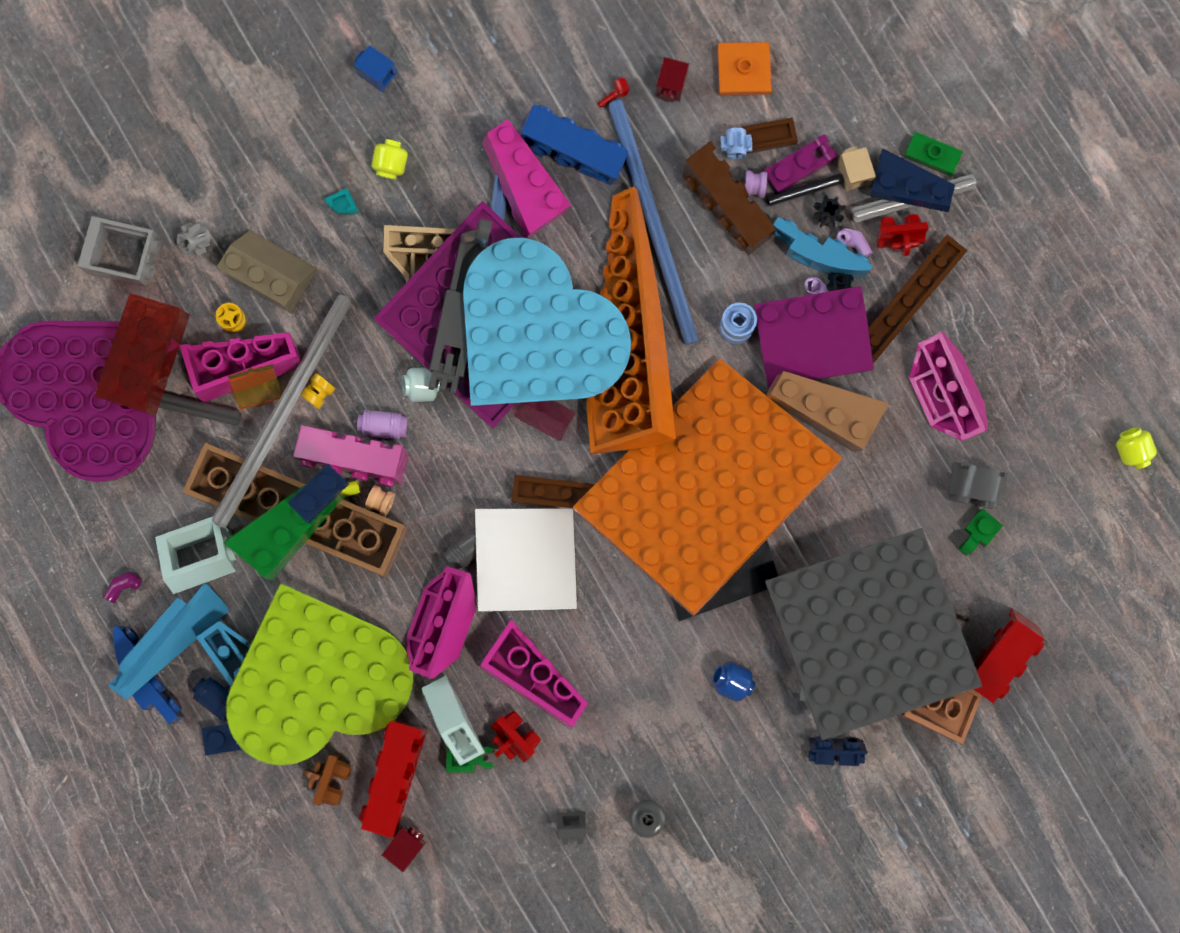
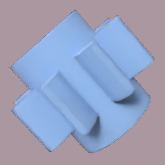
[721,128,752,159]

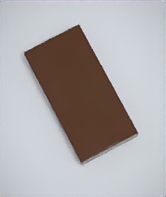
[742,117,798,154]

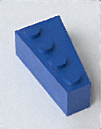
[518,105,629,185]

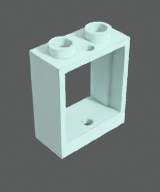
[155,517,237,594]

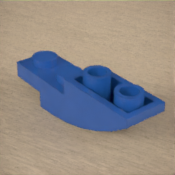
[113,625,184,724]

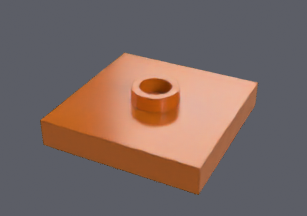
[717,42,772,96]

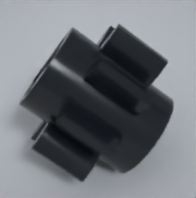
[812,195,845,229]

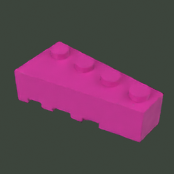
[179,332,302,403]
[293,425,409,487]
[480,620,588,729]

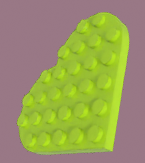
[226,583,413,765]

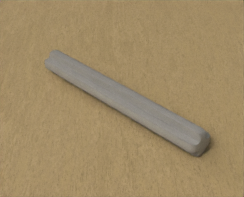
[851,174,977,223]

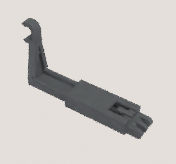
[428,219,492,395]

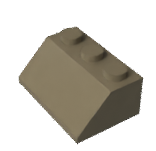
[216,230,318,314]

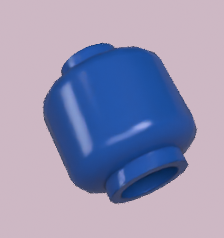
[712,661,755,702]

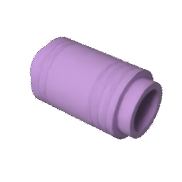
[357,410,408,440]

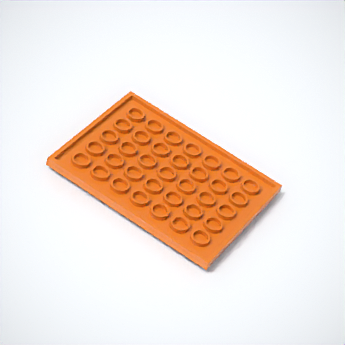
[573,358,842,616]

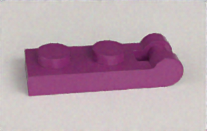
[763,134,839,193]

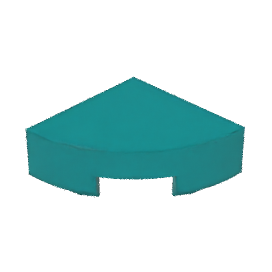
[324,188,360,215]

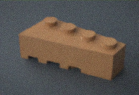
[766,371,889,453]

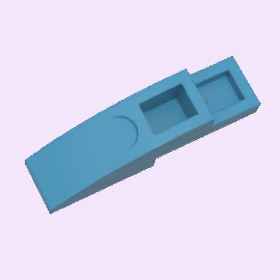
[773,217,873,277]

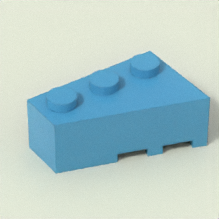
[196,621,251,686]

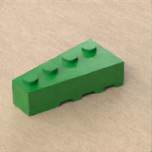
[224,484,344,581]

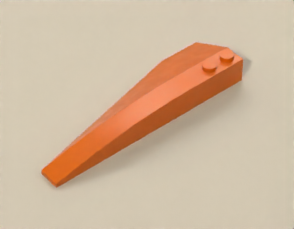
[586,187,676,454]

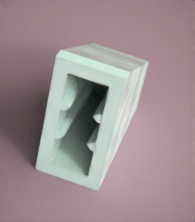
[422,676,485,766]

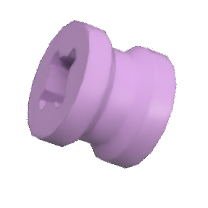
[744,170,767,198]

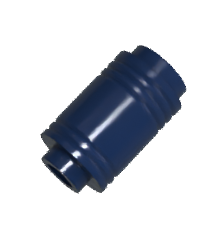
[192,677,229,722]

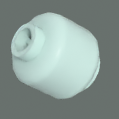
[402,367,440,402]

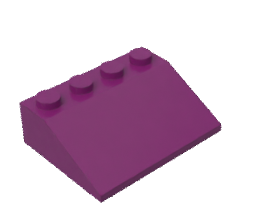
[754,286,874,387]

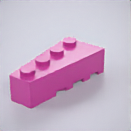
[482,119,571,239]

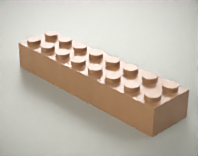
[182,443,408,578]

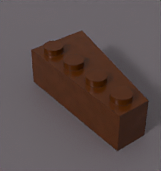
[683,141,776,255]

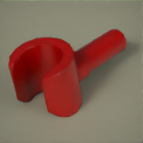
[597,77,630,108]

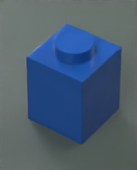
[354,45,397,92]

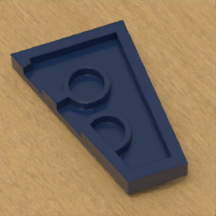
[870,148,955,212]

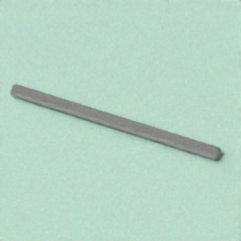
[212,295,351,528]

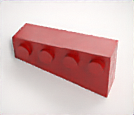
[359,720,428,838]

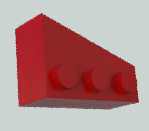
[973,608,1045,704]

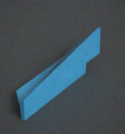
[108,583,229,699]

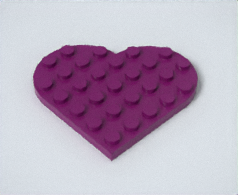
[0,321,160,482]

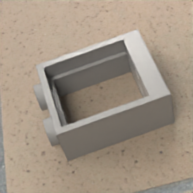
[78,216,161,287]

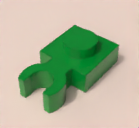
[446,746,495,774]

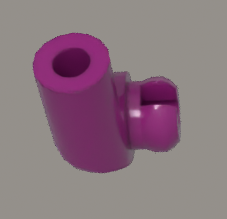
[103,572,142,603]

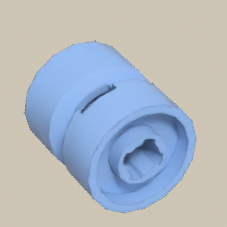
[719,302,757,345]

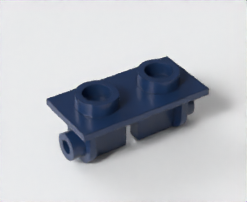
[808,736,867,766]

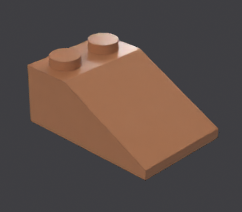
[898,690,982,744]

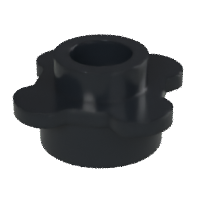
[826,272,854,291]

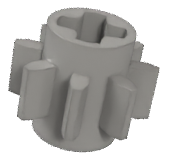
[177,223,211,257]

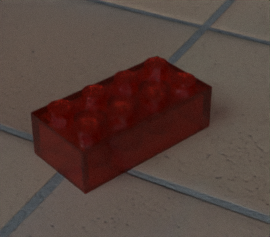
[94,293,190,417]

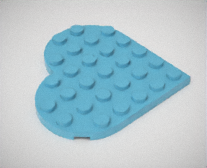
[464,238,631,406]

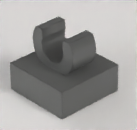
[557,811,586,845]

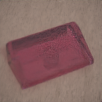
[514,400,576,441]

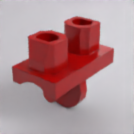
[877,214,929,256]
[491,711,541,763]

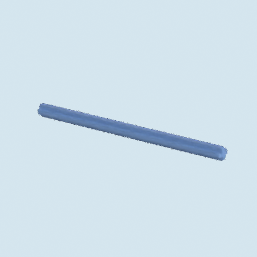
[609,100,698,345]

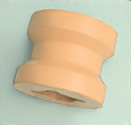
[364,485,395,517]

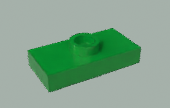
[904,131,963,177]

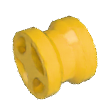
[215,303,246,333]

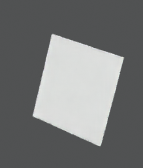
[475,509,577,611]

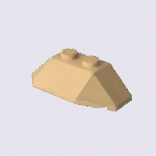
[383,225,456,281]

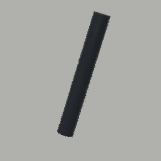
[766,173,844,207]

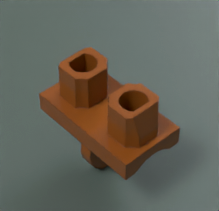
[303,754,353,806]

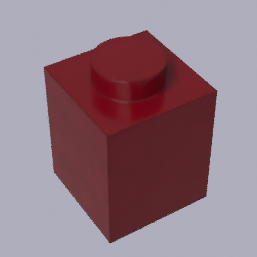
[655,57,689,102]
[381,826,427,872]

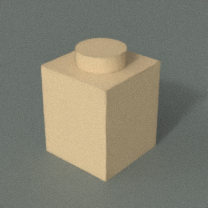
[837,147,876,191]

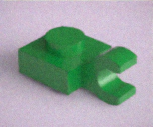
[958,508,1003,556]

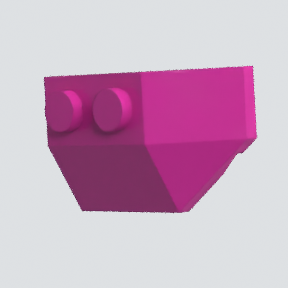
[909,332,988,441]
[406,566,477,679]

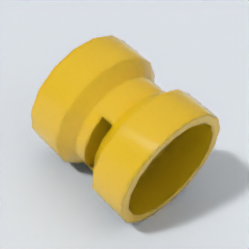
[300,372,336,409]

